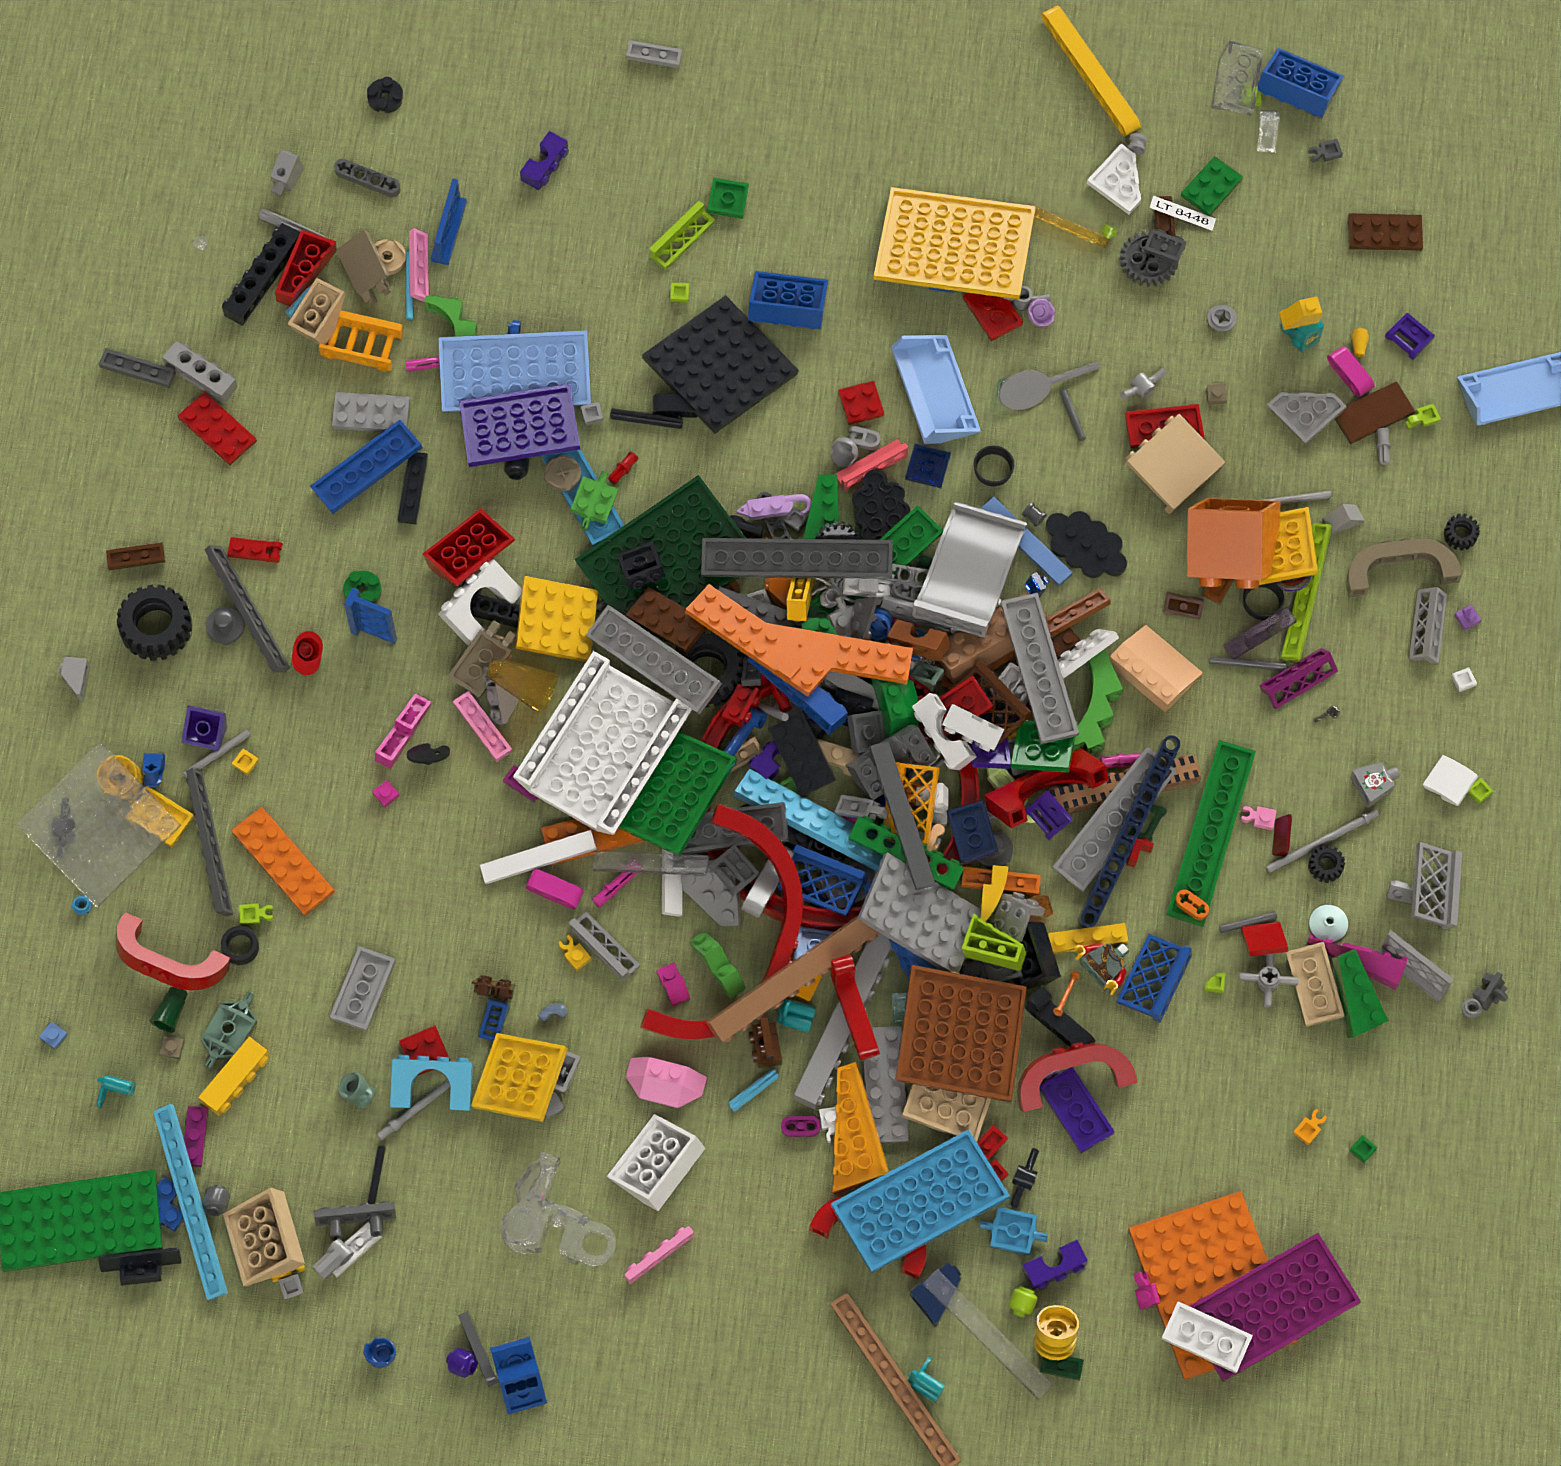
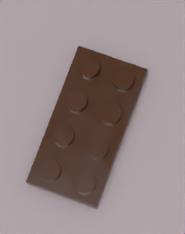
[1348,213,1423,251]
[626,587,707,653]

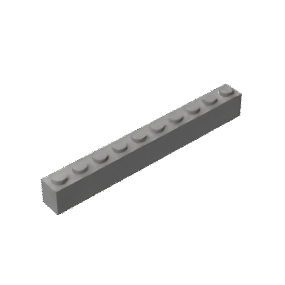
[794,933,893,1110]

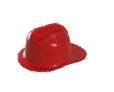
[292,631,323,676]

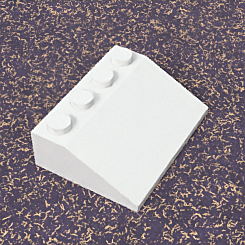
[607,1114,706,1211]

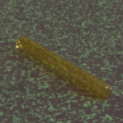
[1027,204,1110,248]

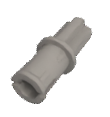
[1376,428,1391,465]

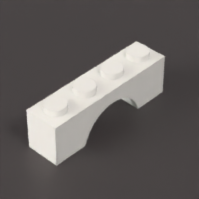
[912,693,977,770]

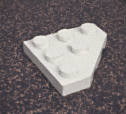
[1087,144,1141,215]

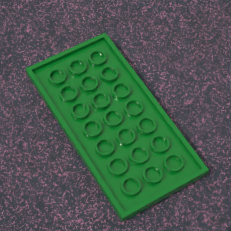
[0,1169,163,1272]

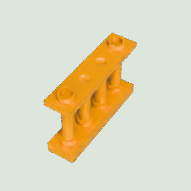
[319,311,404,371]

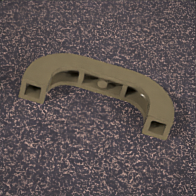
[1346,538,1462,597]

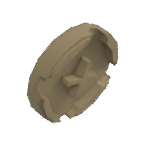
[544,455,582,492]

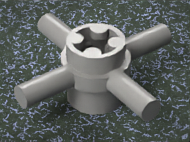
[1239,954,1299,1008]

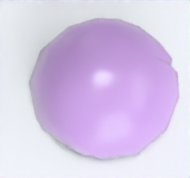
[1027,299,1055,327]

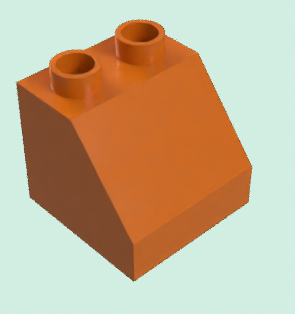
[1187,498,1280,589]

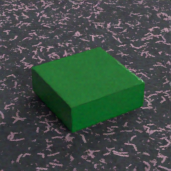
[1349,1135,1378,1163]

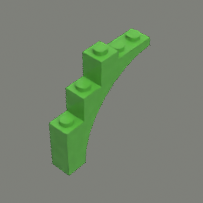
[1073,649,1123,755]

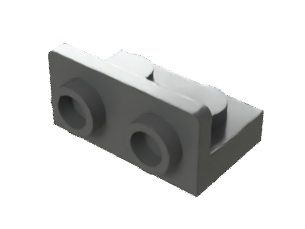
[1144,229,1186,264]

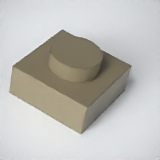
[1206,384,1227,404]
[160,1036,184,1060]

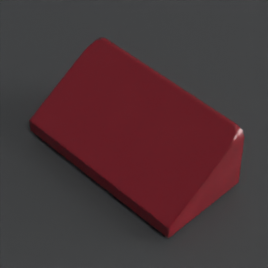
[1272,814,1292,857]

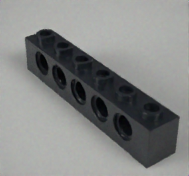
[222,223,300,326]

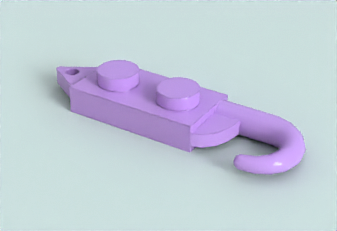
[737,494,812,520]

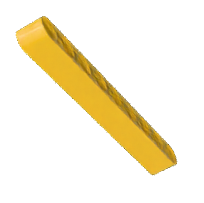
[1041,5,1141,137]

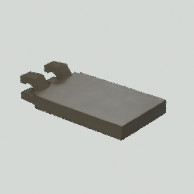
[336,230,392,305]
[448,620,516,699]

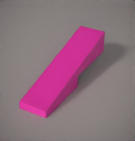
[375,694,431,769]

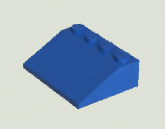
[1256,48,1344,118]
[748,271,828,329]

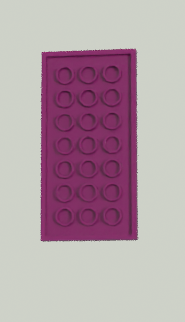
[1190,1233,1361,1382]

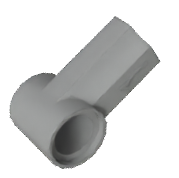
[312,1239,354,1280]

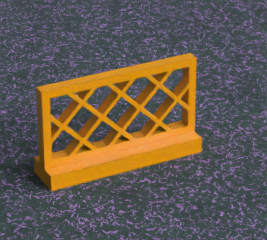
[883,762,940,845]

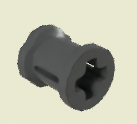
[1022,502,1047,527]

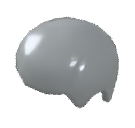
[830,437,858,467]

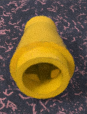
[1351,328,1369,357]

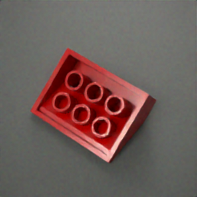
[423,508,515,586]

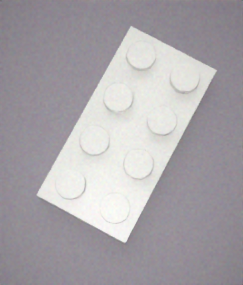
[1058,629,1119,679]
[1161,1301,1253,1373]

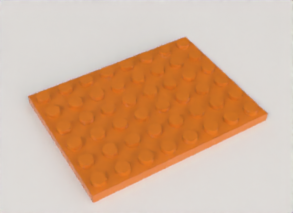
[1128,1191,1299,1380]

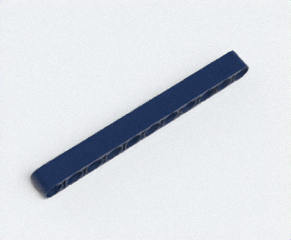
[1078,735,1180,928]

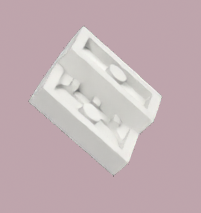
[1423,755,1478,806]

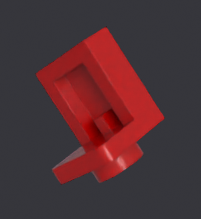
[1127,838,1154,868]

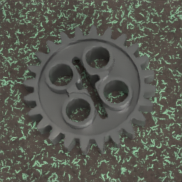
[1119,230,1178,287]

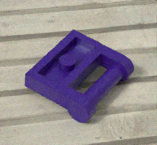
[1385,313,1435,360]
[1025,790,1073,840]

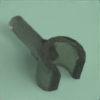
[1313,706,1340,723]

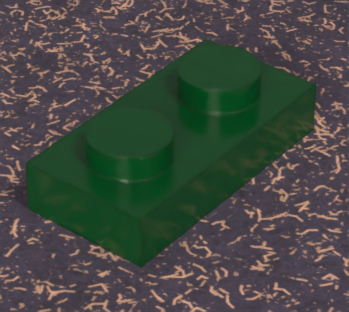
[1040,1357,1084,1381]

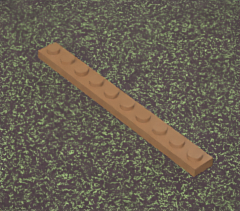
[830,1293,961,1466]

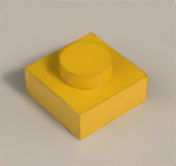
[232,748,259,776]

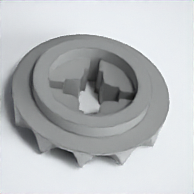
[1207,305,1237,333]

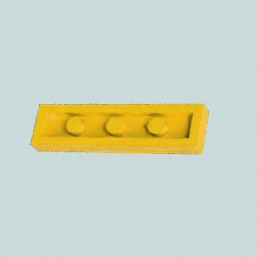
[1048,923,1128,954]

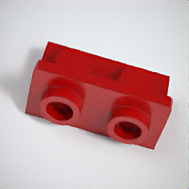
[721,683,761,727]

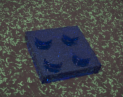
[905,444,951,488]

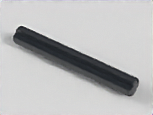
[610,408,683,429]

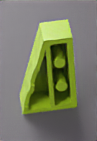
[961,913,1026,971]

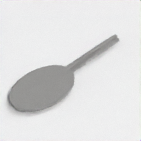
[999,361,1100,410]

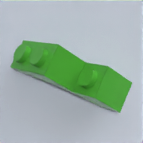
[424,295,478,337]
[689,932,747,999]

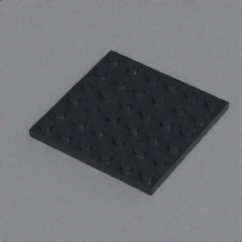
[642,295,799,434]

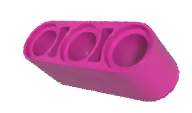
[1327,346,1375,397]
[525,869,584,910]

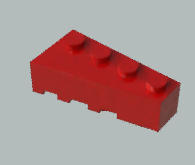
[275,230,337,306]

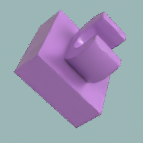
[1454,605,1481,631]

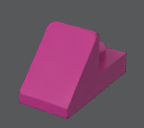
[656,963,690,1007]

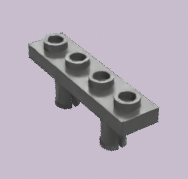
[314,1201,396,1241]

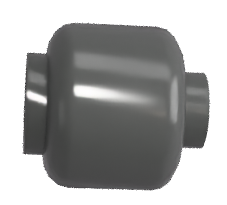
[202,1185,230,1216]

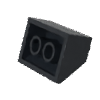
[1014,922,1061,990]

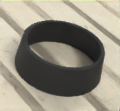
[973,445,1015,487]
[1243,582,1285,620]

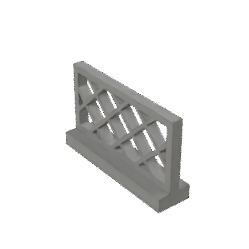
[1411,842,1462,930]
[1378,931,1454,1003]

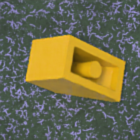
[1279,296,1322,330]

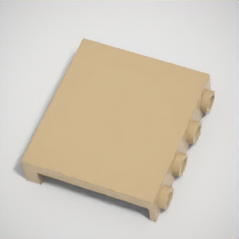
[1124,414,1226,515]

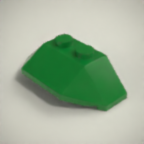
[871,678,920,738]

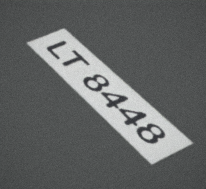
[1150,196,1216,230]

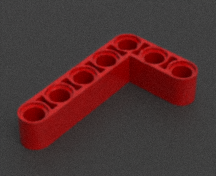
[830,954,880,1061]

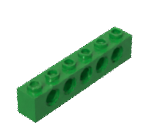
[848,816,964,890]

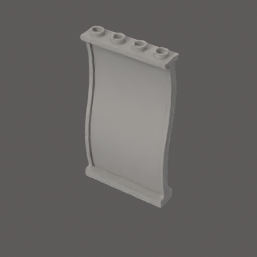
[912,502,1027,638]

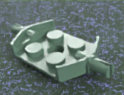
[201,991,258,1070]

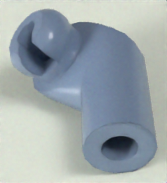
[537,1003,568,1023]

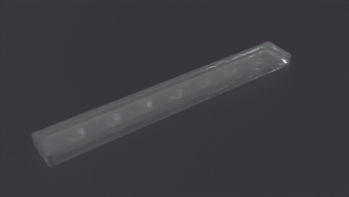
[923,1269,1053,1400]

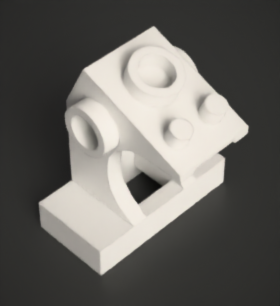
[916,783,948,826]

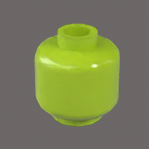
[1008,1286,1038,1318]

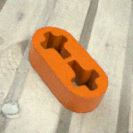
[1175,890,1209,920]

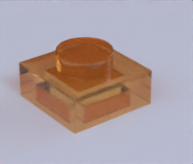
[1031,895,1054,917]

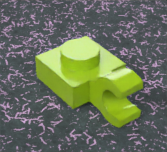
[1405,403,1441,429]

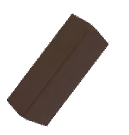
[1163,592,1204,619]

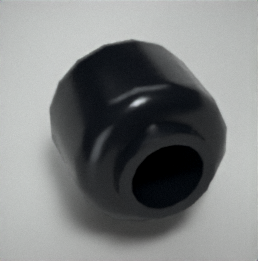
[504,458,529,480]

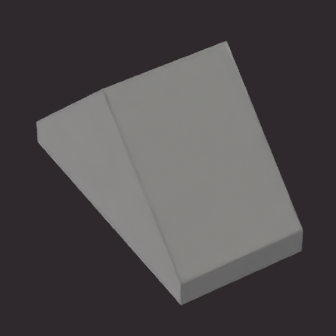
[1322,504,1365,535]
[554,1051,581,1093]

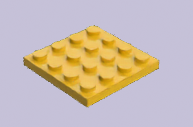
[1259,507,1318,585]
[515,576,598,662]
[471,1033,568,1122]

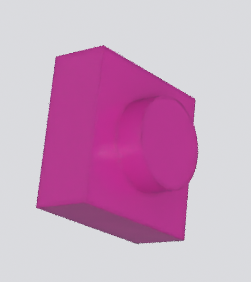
[372,780,400,808]

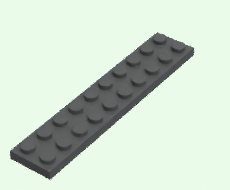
[701,538,893,579]

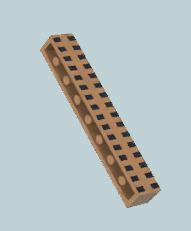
[1048,755,1201,814]

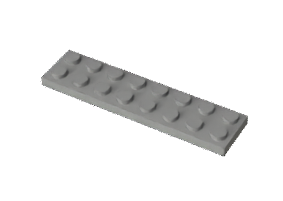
[1000,593,1079,744]
[586,605,722,715]
[1052,747,1177,892]

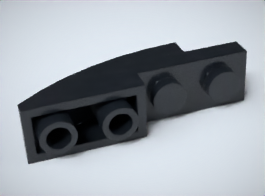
[785,825,846,863]

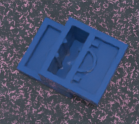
[490,1337,547,1414]

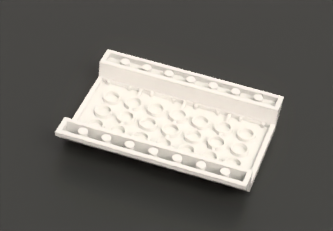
[513,651,692,835]

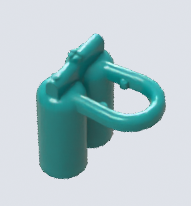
[777,999,816,1033]
[96,1075,136,1108]
[908,1357,945,1403]

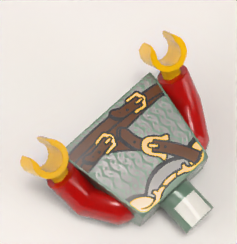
[1071,943,1129,995]

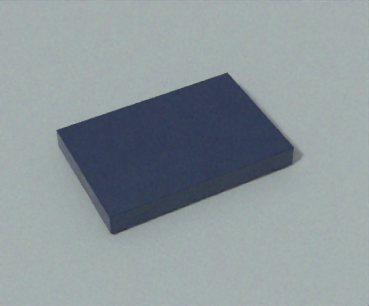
[947,800,999,865]

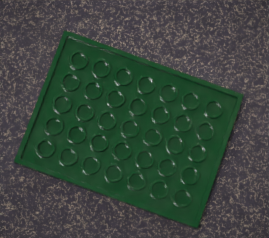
[574,475,746,636]

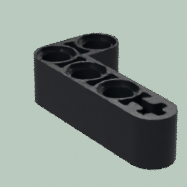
[462,581,520,628]
[1025,986,1096,1048]

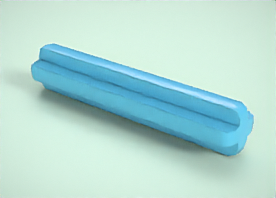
[728,1069,779,1112]

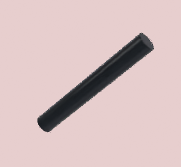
[367,1146,386,1204]

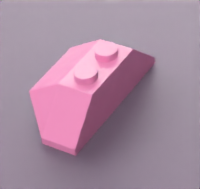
[626,1057,707,1108]

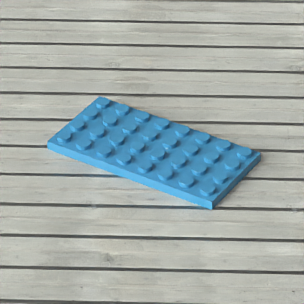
[830,1129,1010,1273]

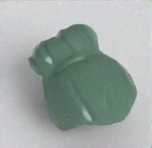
[339,1072,376,1109]

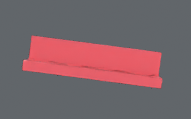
[836,439,908,492]

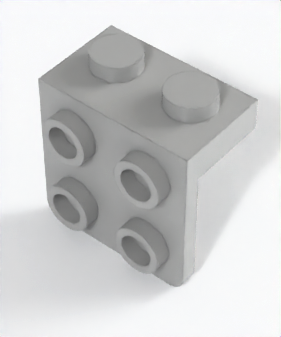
[992,892,1045,943]

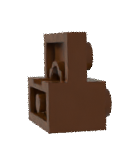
[749,1017,782,1068]

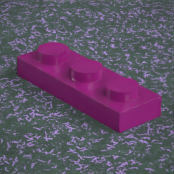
[184,1106,209,1167]

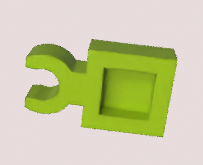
[239,903,274,926]

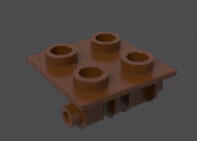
[472,975,516,1000]

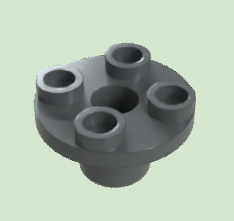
[206,607,245,645]
[978,830,1013,870]

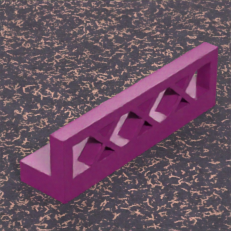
[1259,648,1338,709]

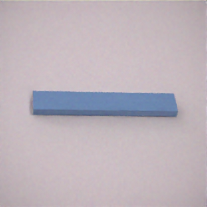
[980,497,1073,587]

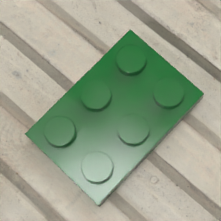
[1180,156,1243,216]

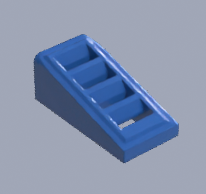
[478,999,510,1041]

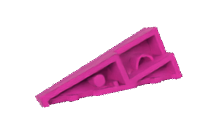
[1307,935,1408,990]

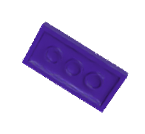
[969,703,1011,769]
[1039,1067,1115,1154]

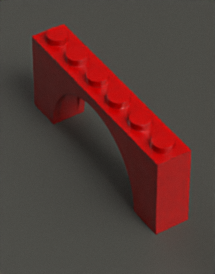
[984,748,1109,829]

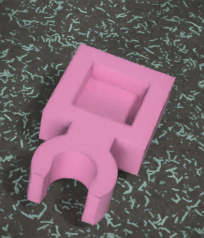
[1241,806,1276,830]

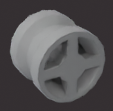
[1127,133,1147,155]

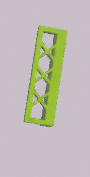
[649,201,715,270]

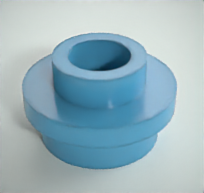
[72,896,92,915]

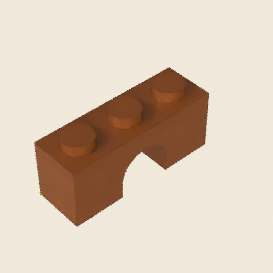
[887,619,951,662]

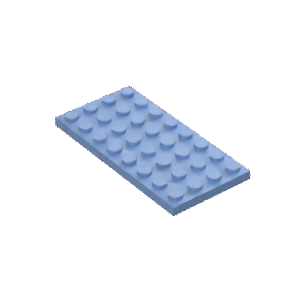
[439,331,591,412]

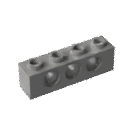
[162,341,237,404]

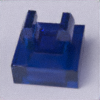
[1024,572,1050,598]

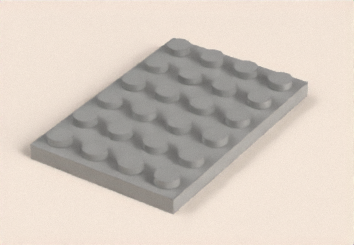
[857,852,981,973]

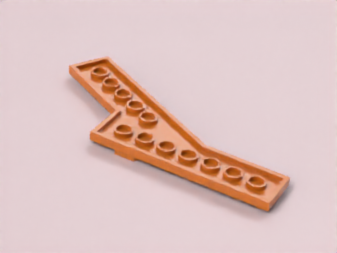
[685,584,913,697]

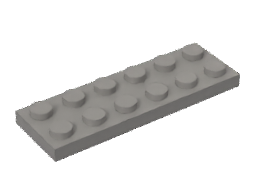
[863,1026,909,1144]

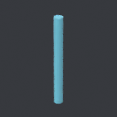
[406,252,413,321]

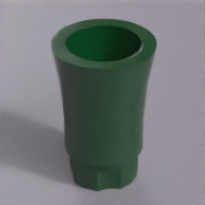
[149,987,188,1033]

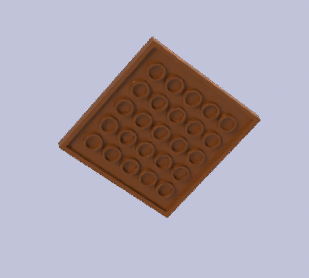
[895,965,1027,1102]

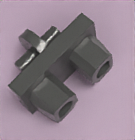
[1472,972,1508,1011]

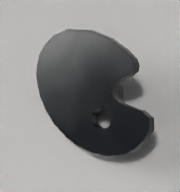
[406,743,450,765]

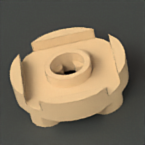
[374,239,406,275]

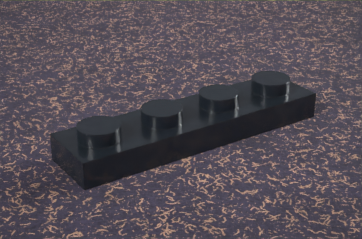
[398,452,428,525]

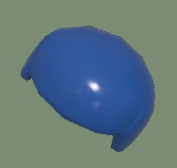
[363,1337,396,1368]

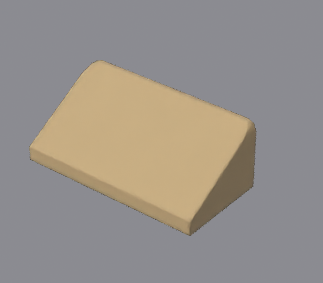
[731,735,763,772]

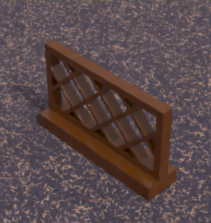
[952,659,1033,746]

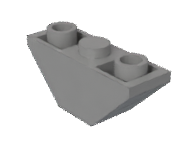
[483,667,519,724]

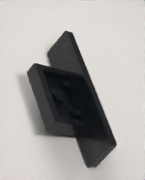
[98,1248,182,1286]

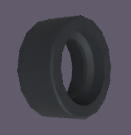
[221,926,259,965]

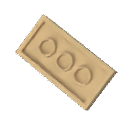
[1286,942,1345,1027]

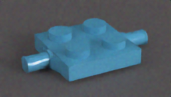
[979,1207,1048,1255]

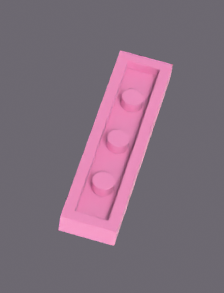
[409,228,429,302]
[453,691,513,762]
[625,1226,694,1284]

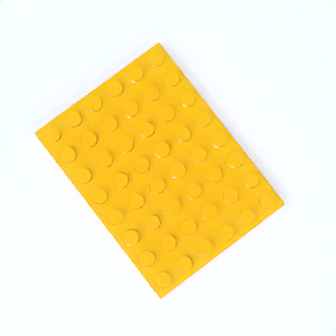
[874,187,1035,300]

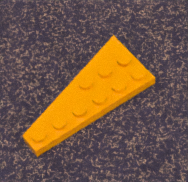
[832,1062,889,1194]

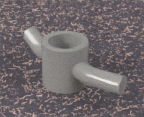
[1001,286,1051,310]
[1120,368,1167,399]

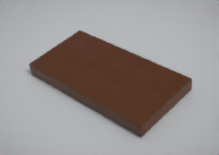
[1335,381,1415,444]

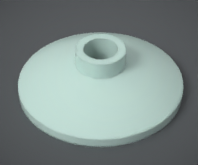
[1309,905,1348,942]

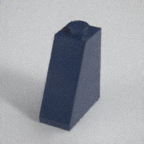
[910,1263,961,1327]

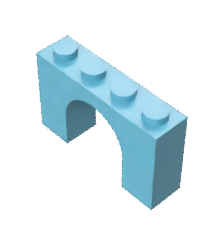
[390,1055,473,1111]

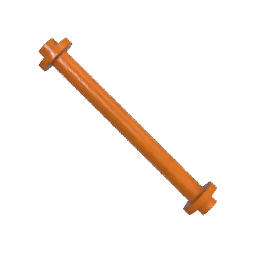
[1053,971,1080,1016]

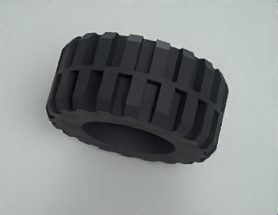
[116,584,192,661]
[675,631,743,707]

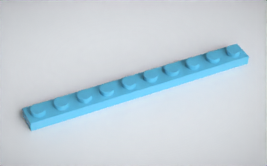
[153,1104,228,1300]

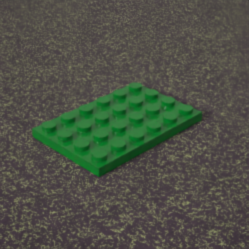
[618,732,737,857]

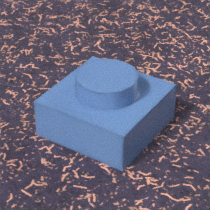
[39,1022,68,1050]

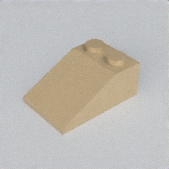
[288,278,346,345]

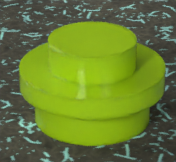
[1100,224,1118,239]

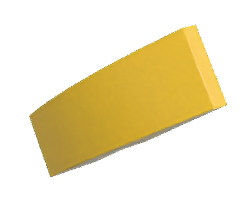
[980,865,1008,922]

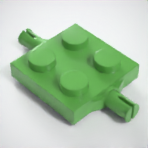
[570,471,618,530]

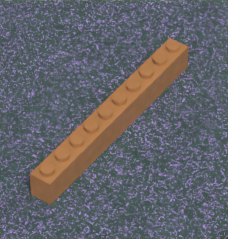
[705,915,879,1043]

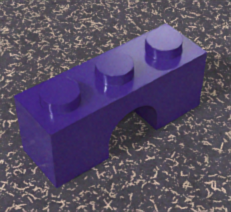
[520,131,569,190]
[749,740,780,780]
[1022,1240,1088,1291]

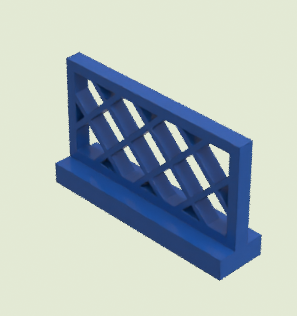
[431,179,467,265]
[344,588,397,644]
[777,845,869,917]
[1117,934,1192,1023]

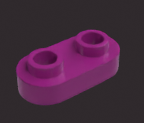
[781,1116,821,1137]

